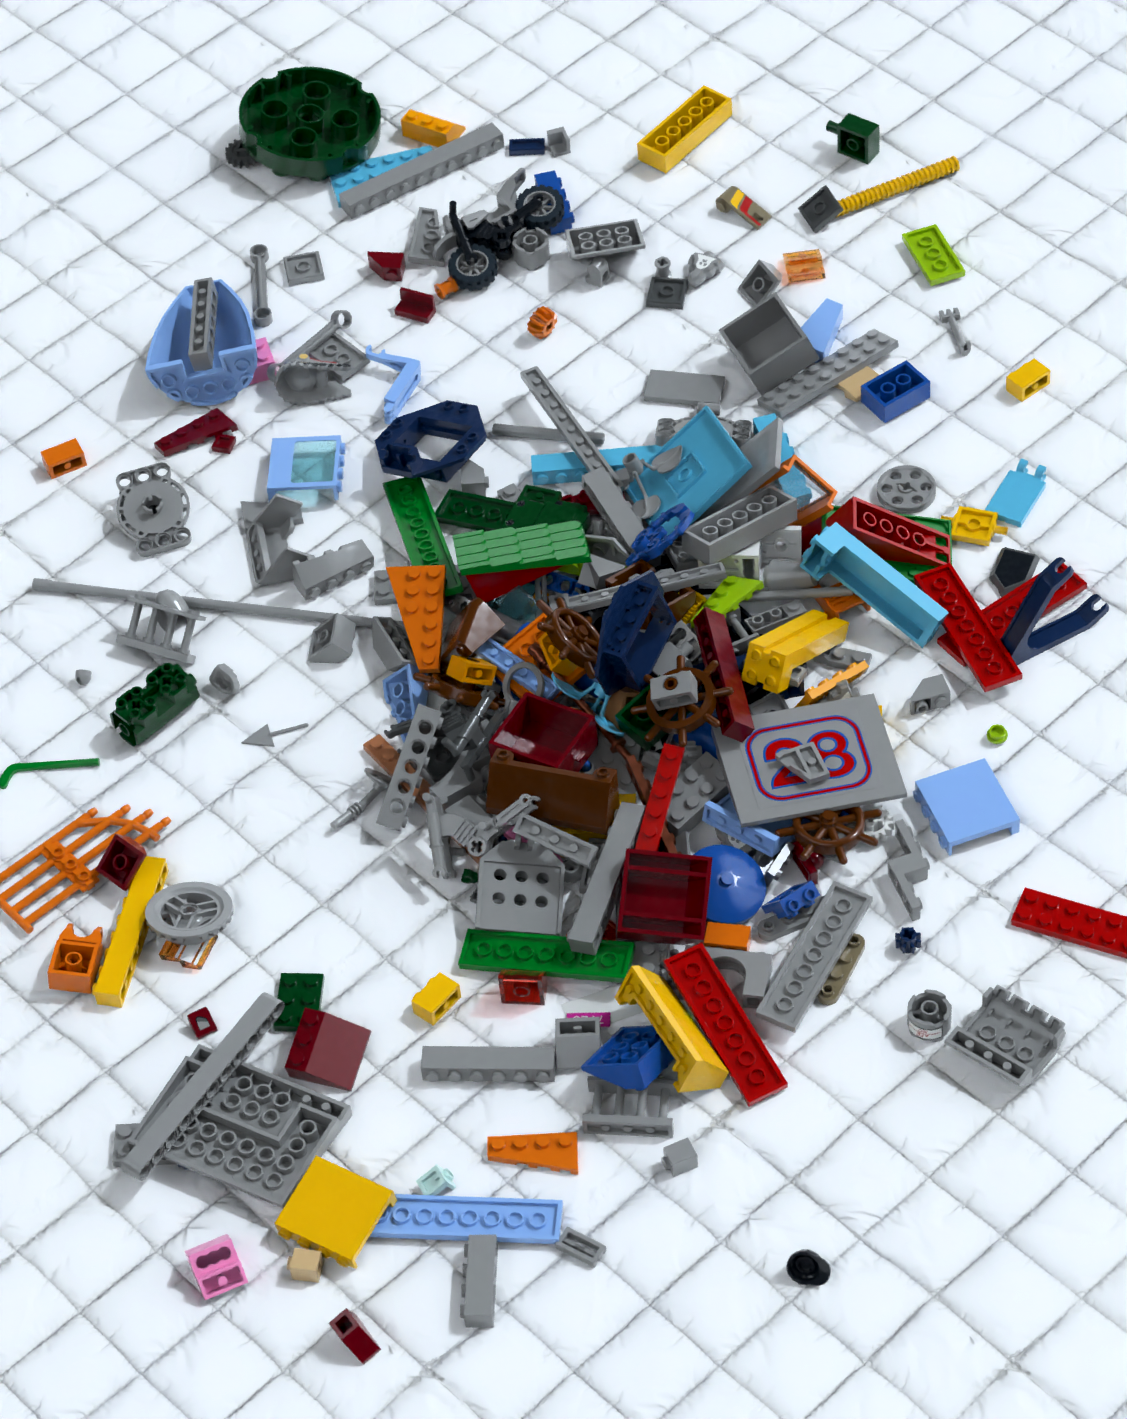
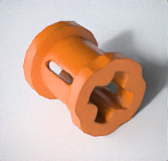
[434,276,458,299]

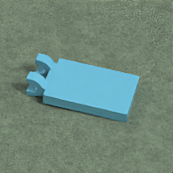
[985,459,1046,528]

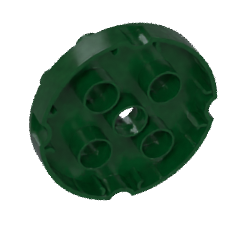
[239,67,381,182]

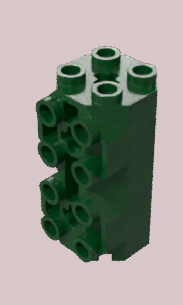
[110,663,200,747]

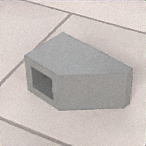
[910,674,950,715]

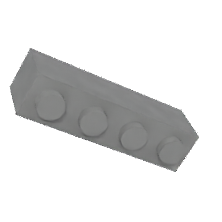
[460,1235,498,1327]

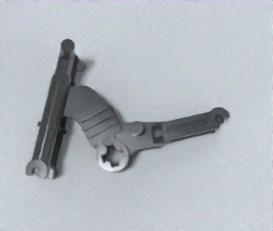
[384,689,509,782]

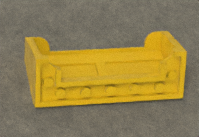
[614,965,729,1093]

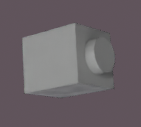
[661,1137,698,1177]

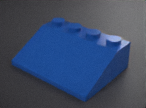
[581,1025,675,1091]

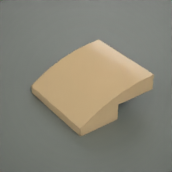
[834,366,879,402]

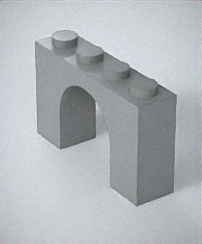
[677,945,773,1009]

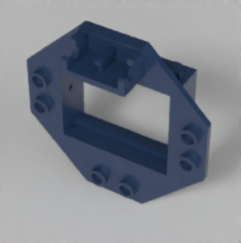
[375,400,487,483]
[595,570,677,696]

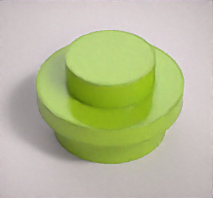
[987,724,1008,744]

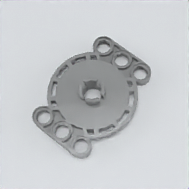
[655,416,752,448]
[116,462,192,557]

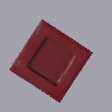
[211,434,236,454]

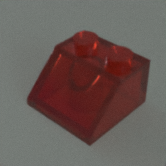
[498,969,548,1005]

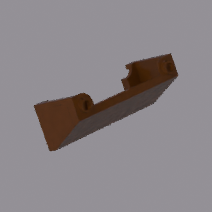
[486,748,620,835]

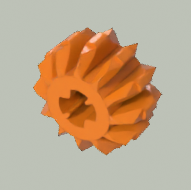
[527,306,557,339]

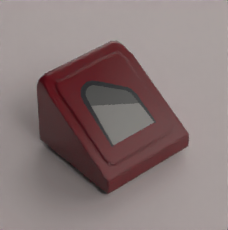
[187,1007,218,1039]

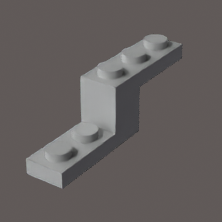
[888,819,930,922]

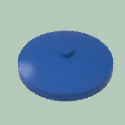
[693,845,766,925]

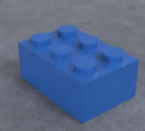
[861,360,930,423]

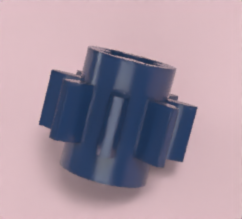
[895,927,921,954]

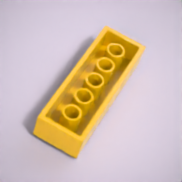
[637,85,732,173]

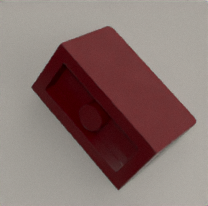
[394,287,436,324]

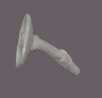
[330,768,402,830]

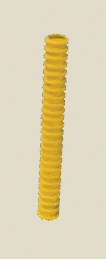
[835,156,960,218]

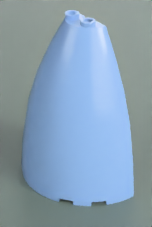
[145,279,257,406]

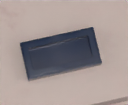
[509,138,545,156]

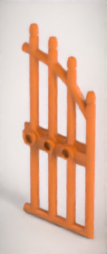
[0,804,171,934]

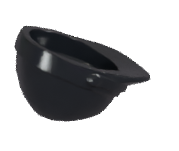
[786,1249,831,1286]

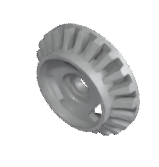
[145,882,233,945]

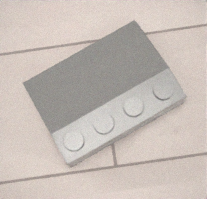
[565,218,646,260]

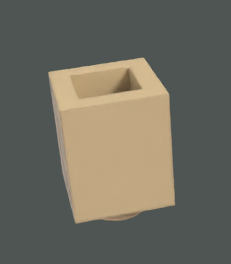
[287,1248,324,1283]

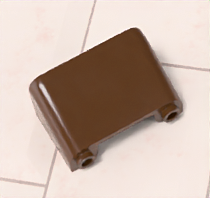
[605,559,696,630]
[439,597,505,675]

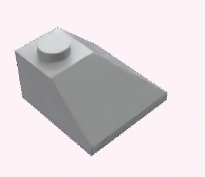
[737,259,783,306]

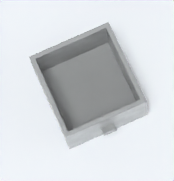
[719,292,820,396]

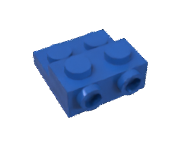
[761,880,820,919]

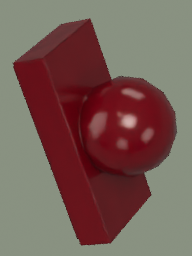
[791,841,824,885]

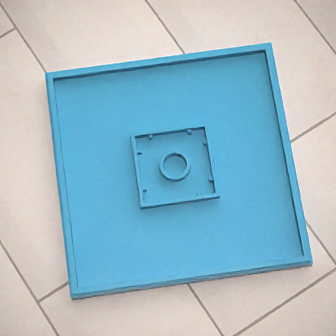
[625,405,753,536]

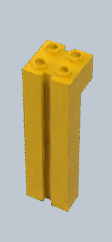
[741,609,849,694]

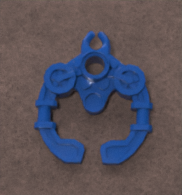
[625,503,695,566]

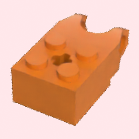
[47,923,103,994]

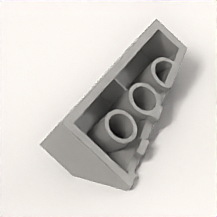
[292,539,374,600]

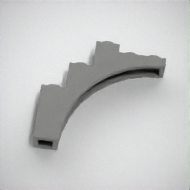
[429,704,498,811]

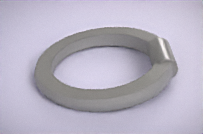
[502,662,545,703]

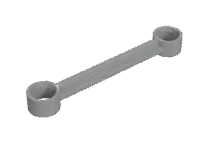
[250,244,273,327]
[267,310,352,382]

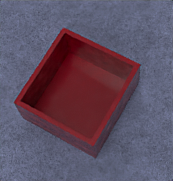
[488,692,598,772]

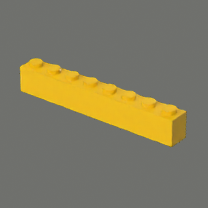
[92,856,169,1008]

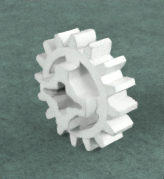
[848,803,894,845]

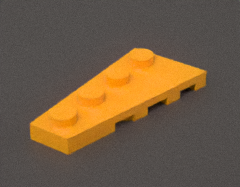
[794,660,869,708]

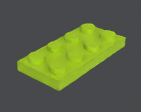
[902,224,965,286]

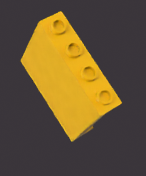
[274,1155,397,1269]

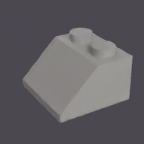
[307,613,356,663]
[443,794,497,825]

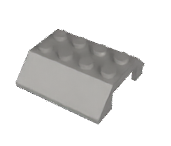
[944,985,1066,1087]

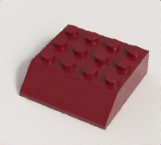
[617,848,713,945]

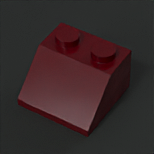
[95,833,147,891]

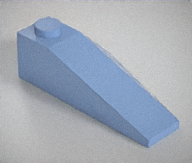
[382,664,428,743]

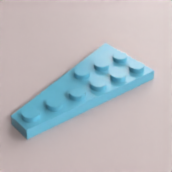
[329,145,432,208]

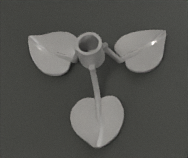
[615,445,682,520]

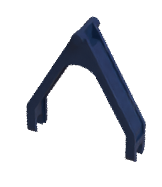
[1000,557,1109,665]

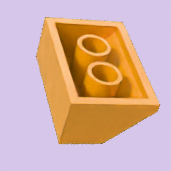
[401,109,466,147]

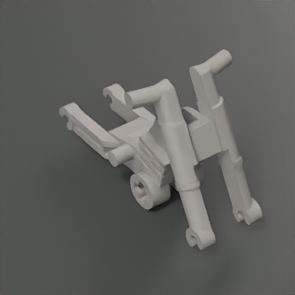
[422,792,541,879]

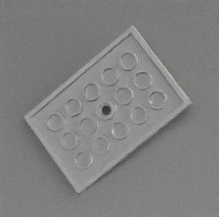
[693,417,783,524]

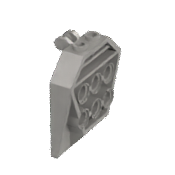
[475,833,565,936]

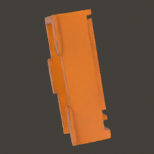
[811,582,871,620]

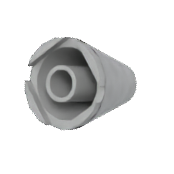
[763,559,821,591]

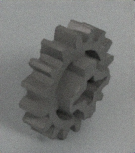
[225,139,260,169]

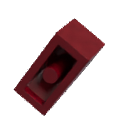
[367,251,406,281]

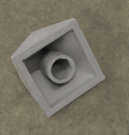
[577,554,625,590]

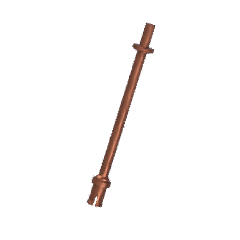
[527,643,631,761]

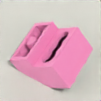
[184,1234,248,1300]

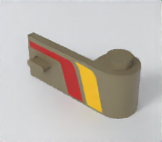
[716,186,772,230]

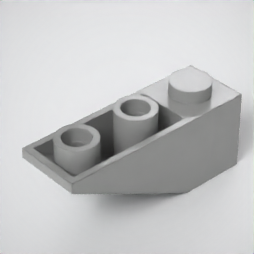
[744,599,808,634]

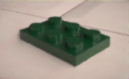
[273,973,325,1032]

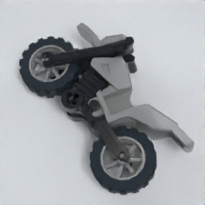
[433,168,565,291]

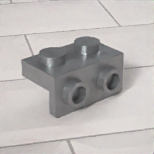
[758,841,794,888]

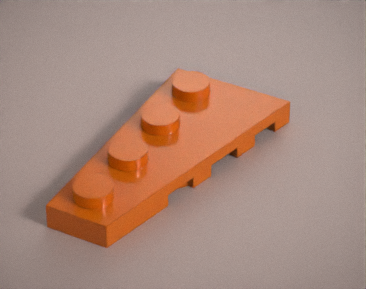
[487,1132,579,1175]

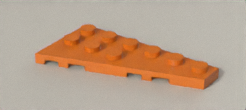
[386,565,446,673]

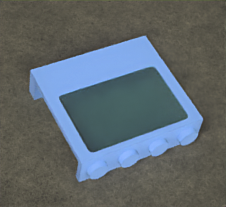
[267,435,346,501]

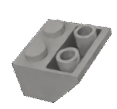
[555,1017,601,1070]

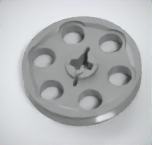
[877,465,936,514]

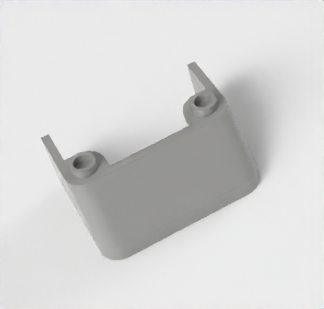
[246,493,311,585]

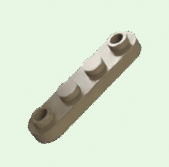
[817,933,865,1005]

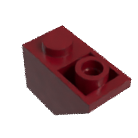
[329,1308,382,1364]

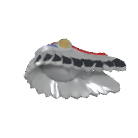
[274,354,352,406]

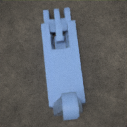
[366,345,421,424]

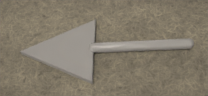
[241,723,308,747]

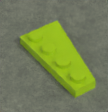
[690,575,764,628]

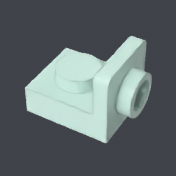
[416,1164,456,1195]

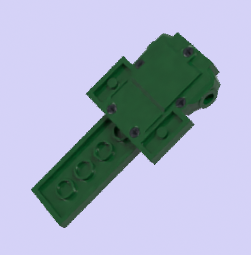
[435,485,592,534]

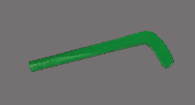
[0,758,100,789]

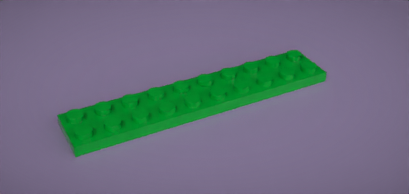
[382,477,464,597]

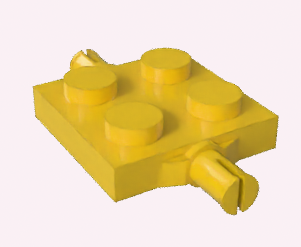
[941,506,1008,546]

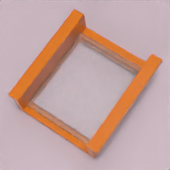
[749,454,837,527]

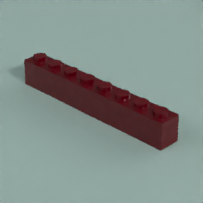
[693,607,755,743]

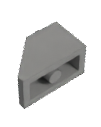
[461,459,489,496]

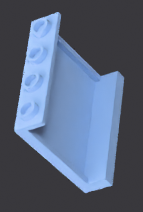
[913,758,1020,856]
[702,793,811,857]

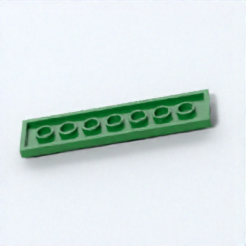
[458,928,636,983]

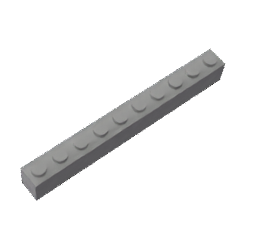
[339,122,504,219]

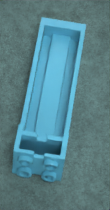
[800,522,949,648]

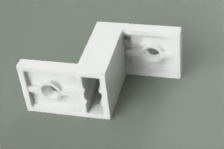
[698,526,802,589]

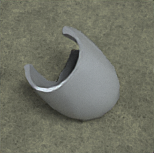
[154,589,189,632]

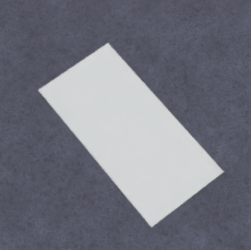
[561,984,643,1024]

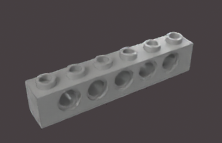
[188,277,218,372]
[376,703,444,831]

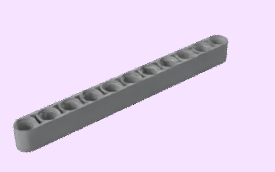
[121,992,284,1181]

